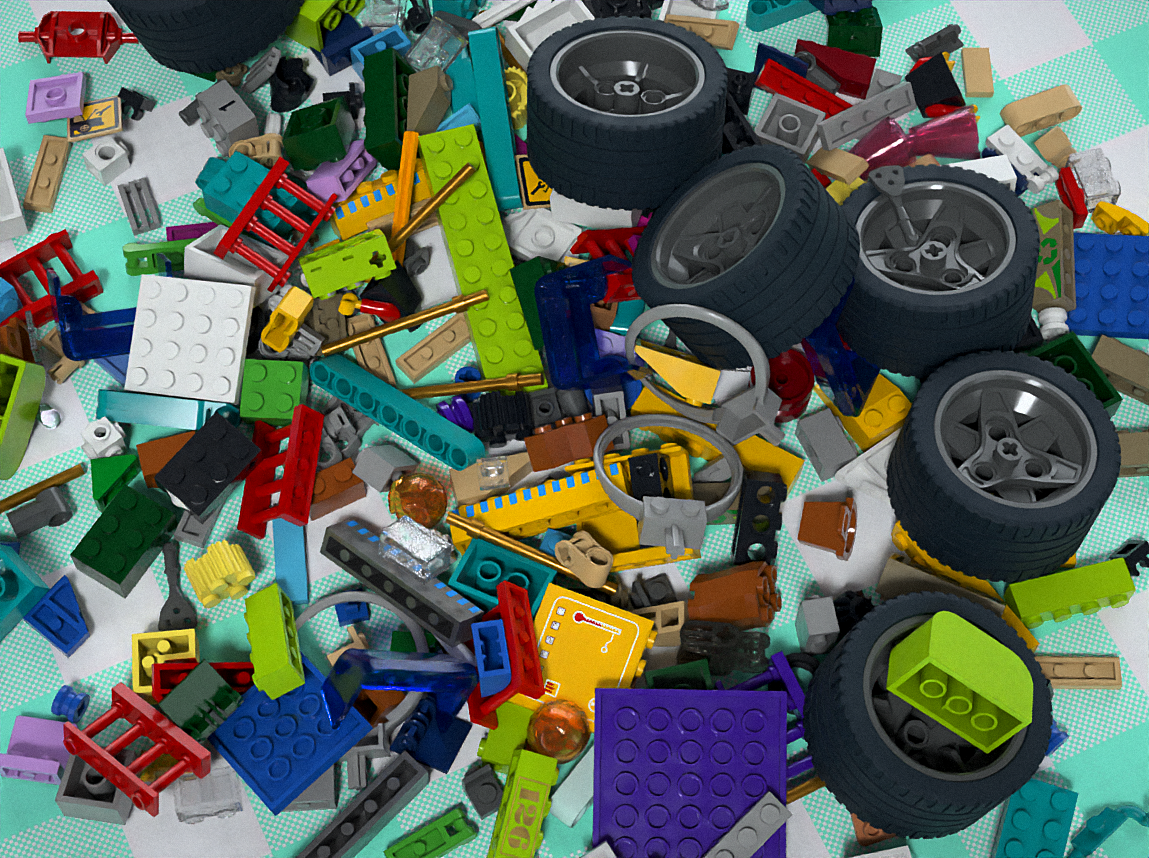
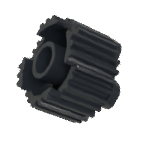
[471,391,534,448]

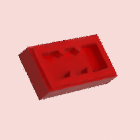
[1055,167,1088,229]

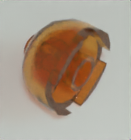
[388,472,448,533]
[526,699,591,764]

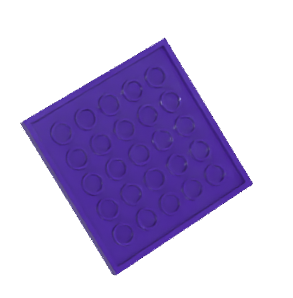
[592,688,787,858]

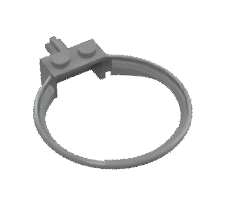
[625,304,785,446]
[593,414,743,559]
[295,591,430,790]

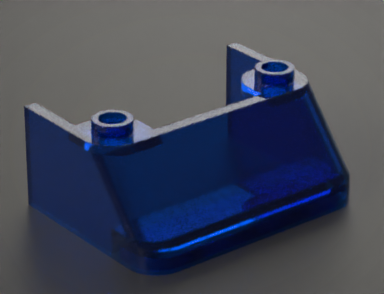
[46,252,173,361]
[534,254,653,391]
[800,277,881,417]
[320,648,479,733]

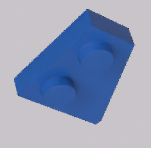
[23,575,90,658]

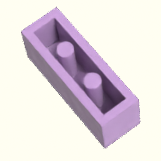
[306,139,377,204]

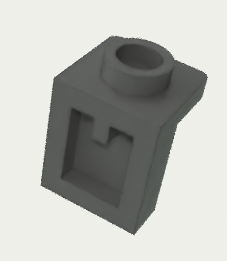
[402,238,429,278]
[629,575,678,609]
[462,764,503,820]

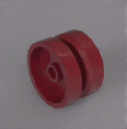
[747,349,815,423]

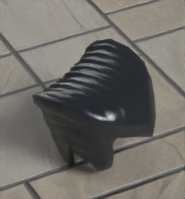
[269,56,314,113]

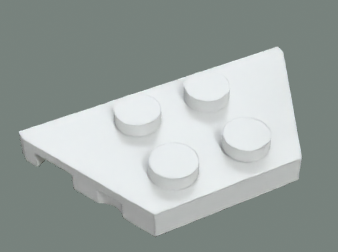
[502,208,582,263]
[834,427,902,505]

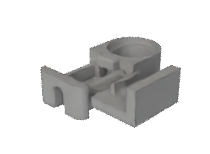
[258,324,326,369]
[320,396,379,460]
[317,406,356,470]

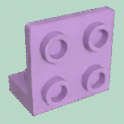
[0,715,79,785]

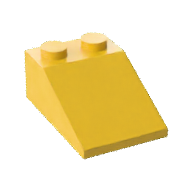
[634,338,721,407]
[813,359,912,452]

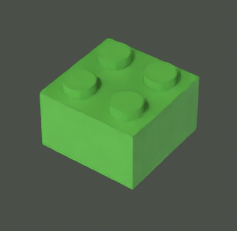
[239,359,309,426]

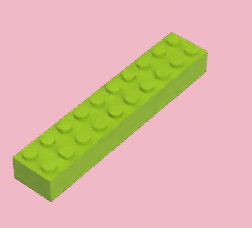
[418,124,548,396]

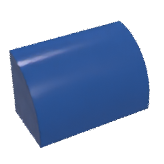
[471,619,512,698]

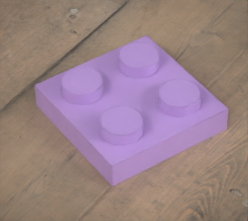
[25,72,86,124]

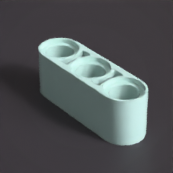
[549,745,594,828]

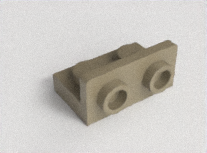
[303,292,349,356]

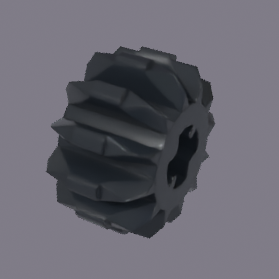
[833,590,876,637]

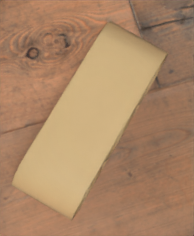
[1000,84,1083,137]

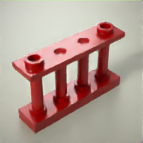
[213,156,338,293]
[570,225,647,303]
[0,229,103,332]
[237,404,325,540]
[463,580,545,730]
[63,682,211,817]

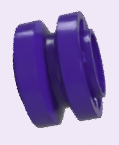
[436,395,474,433]

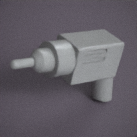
[692,454,746,484]

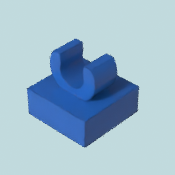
[335,588,370,627]

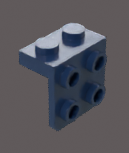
[309,13,374,76]

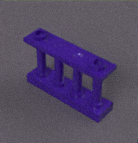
[713,651,814,780]

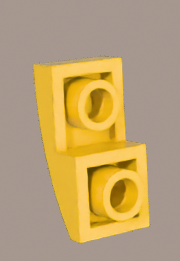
[1091,201,1149,236]

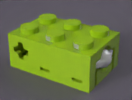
[297,228,396,300]

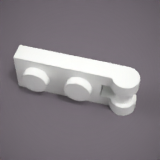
[985,124,1059,194]

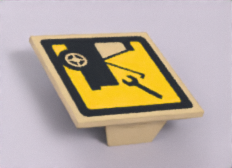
[67,95,123,143]
[515,155,553,210]

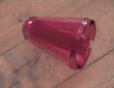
[904,105,981,160]
[848,116,916,181]

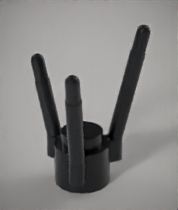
[383,0,432,34]

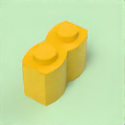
[261,286,314,353]

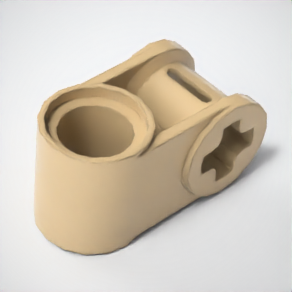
[1034,126,1080,169]
[229,133,284,170]
[554,530,613,588]

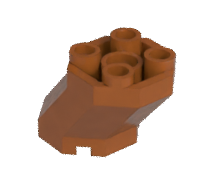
[687,561,782,641]

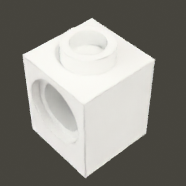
[82,135,130,186]

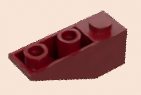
[795,39,877,100]

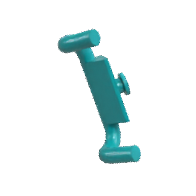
[1067,805,1149,858]

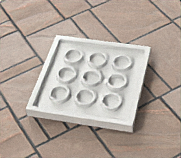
[124,274,256,404]

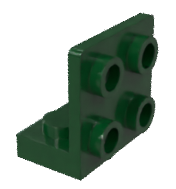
[824,6,883,57]

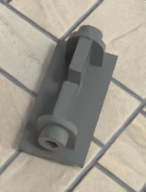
[905,24,964,63]

